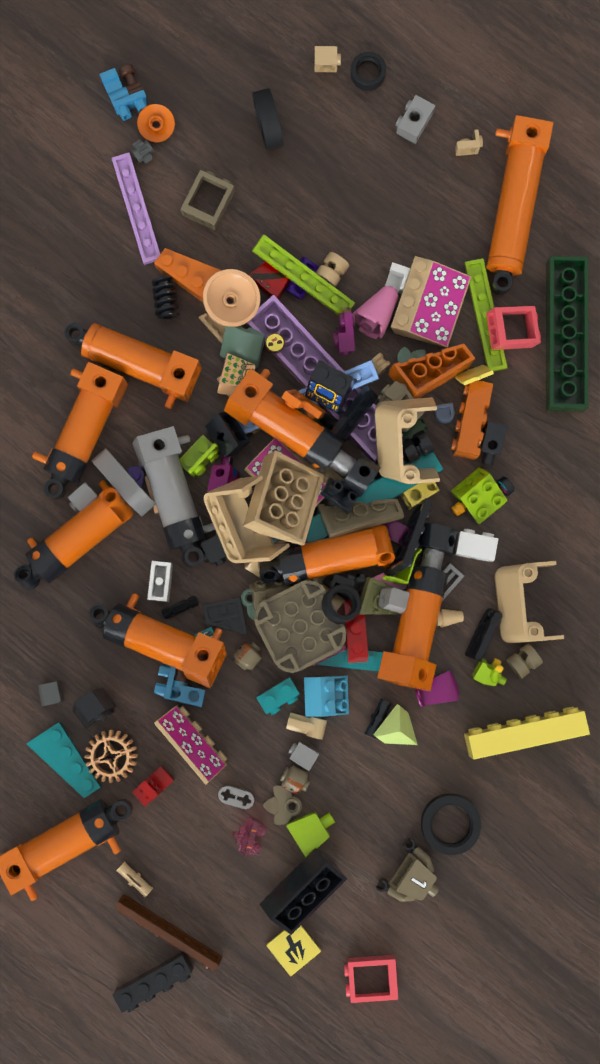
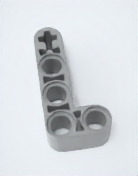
[91,448,156,516]

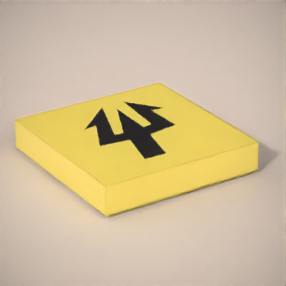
[266,925,321,976]

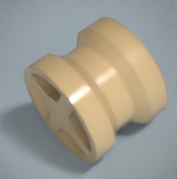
[372,353,391,376]

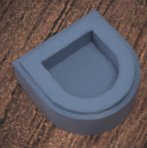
[434,402,455,424]

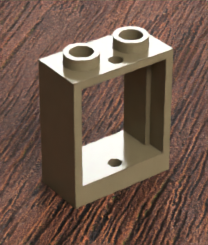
[180,170,235,231]

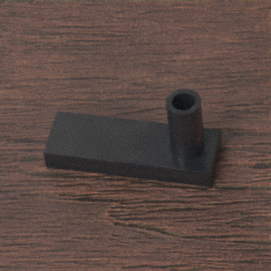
[320,385,378,443]

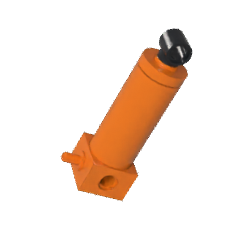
[64,323,202,409]

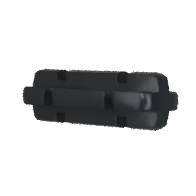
[161,596,199,619]

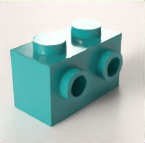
[256,677,300,715]

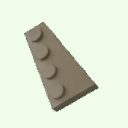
[318,499,404,539]

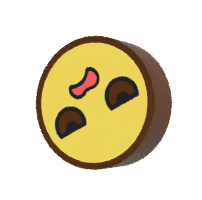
[265,333,285,353]

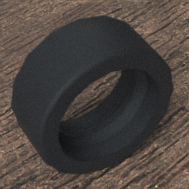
[351,51,386,91]
[322,584,361,624]

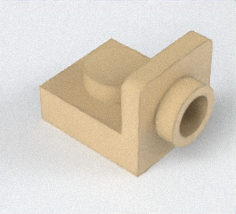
[455,129,483,156]

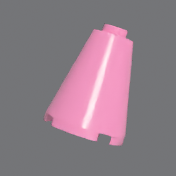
[352,286,399,339]

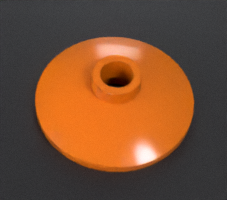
[137,104,175,143]

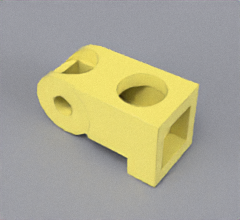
[400,482,440,510]

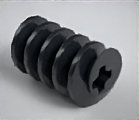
[152,277,179,319]

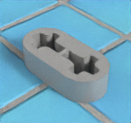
[218,785,255,809]

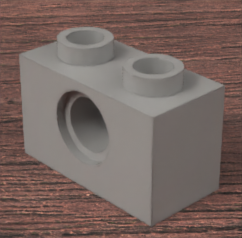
[395,95,435,144]

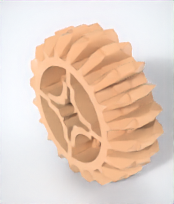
[85,730,138,783]

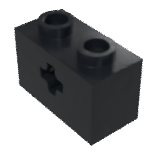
[205,412,250,458]

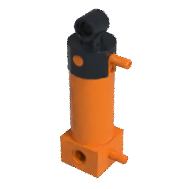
[32,362,128,500]
[89,593,227,689]
[0,799,133,901]

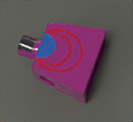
[207,456,240,493]

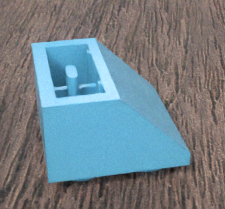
[304,676,349,717]

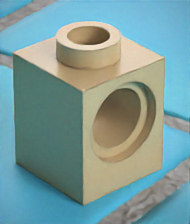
[315,46,341,72]

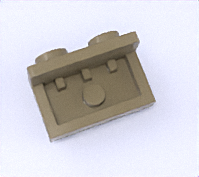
[249,577,291,612]

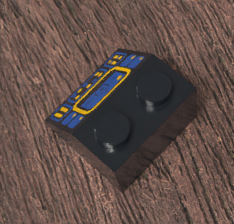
[305,360,357,414]

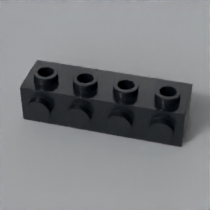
[112,951,193,1013]

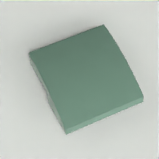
[220,326,266,368]

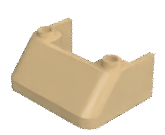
[375,397,440,484]
[204,475,290,563]
[494,561,564,643]

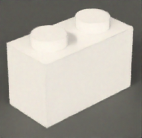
[454,529,498,562]
[147,561,173,602]

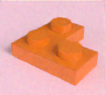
[282,389,326,419]

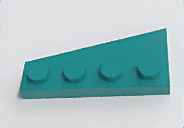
[26,722,102,798]

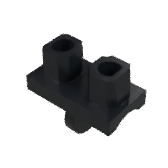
[320,477,358,514]

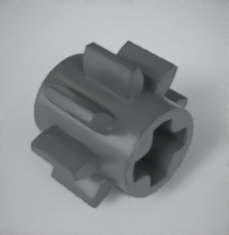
[131,139,154,164]

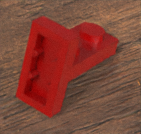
[132,766,174,807]

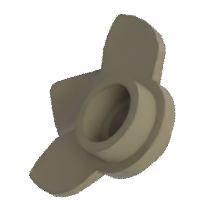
[263,785,302,825]

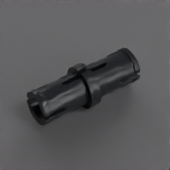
[364,699,392,739]

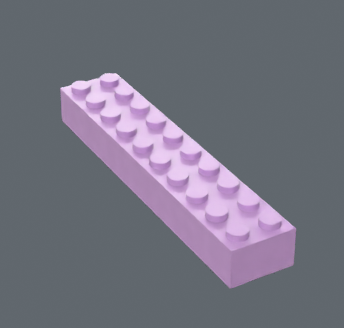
[246,295,403,463]

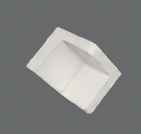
[385,262,410,294]

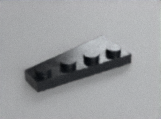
[384,498,432,577]

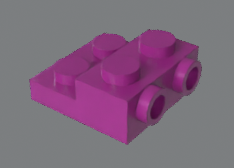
[333,307,355,355]

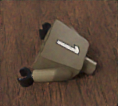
[376,838,439,902]

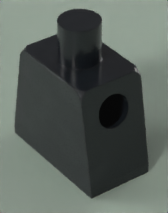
[480,421,508,466]

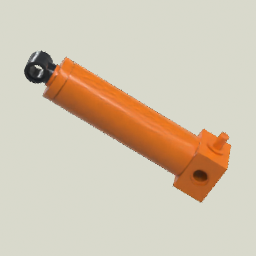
[487,115,554,295]

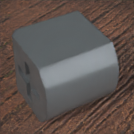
[38,681,64,706]

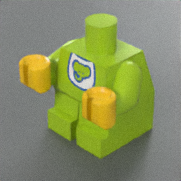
[472,658,507,686]

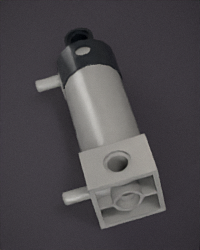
[132,426,216,568]

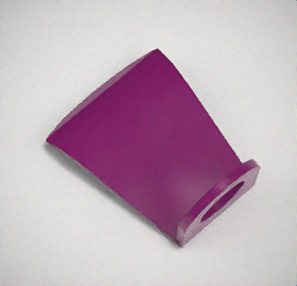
[415,671,459,707]

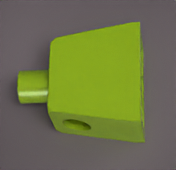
[286,811,335,857]

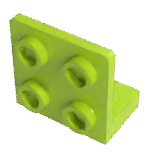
[180,435,220,478]
[451,467,507,524]

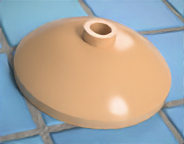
[203,269,260,327]

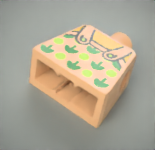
[217,353,255,395]

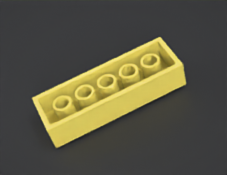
[464,707,590,759]

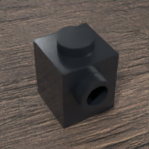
[200,535,227,566]

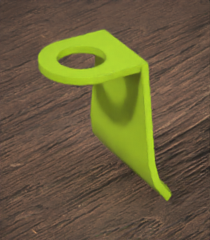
[382,548,422,584]

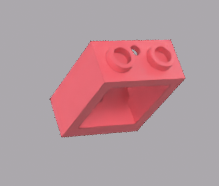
[486,306,541,350]
[344,955,398,1003]

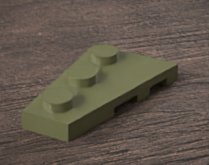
[359,577,401,615]

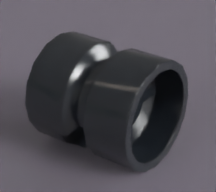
[402,430,434,464]

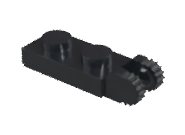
[465,608,503,662]

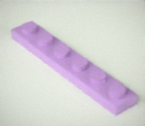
[112,153,160,265]

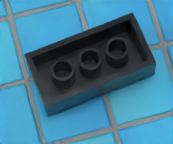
[260,848,347,935]

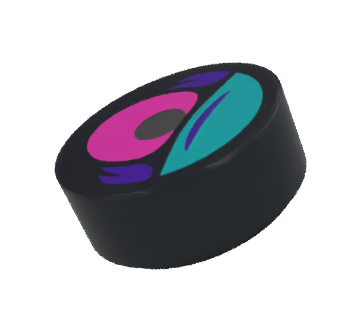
[497,476,514,496]

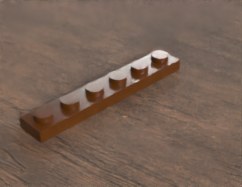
[115,894,223,971]

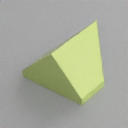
[373,704,418,745]

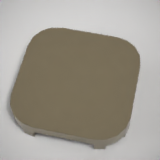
[254,580,346,673]

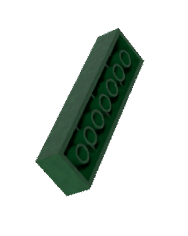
[546,256,588,412]

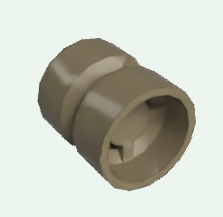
[506,643,543,679]

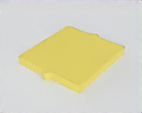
[455,364,494,385]

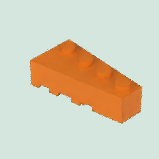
[154,248,222,303]
[388,343,475,399]
[451,380,493,460]

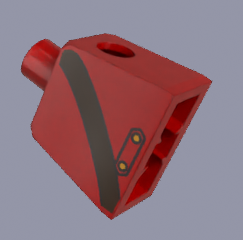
[249,261,290,300]

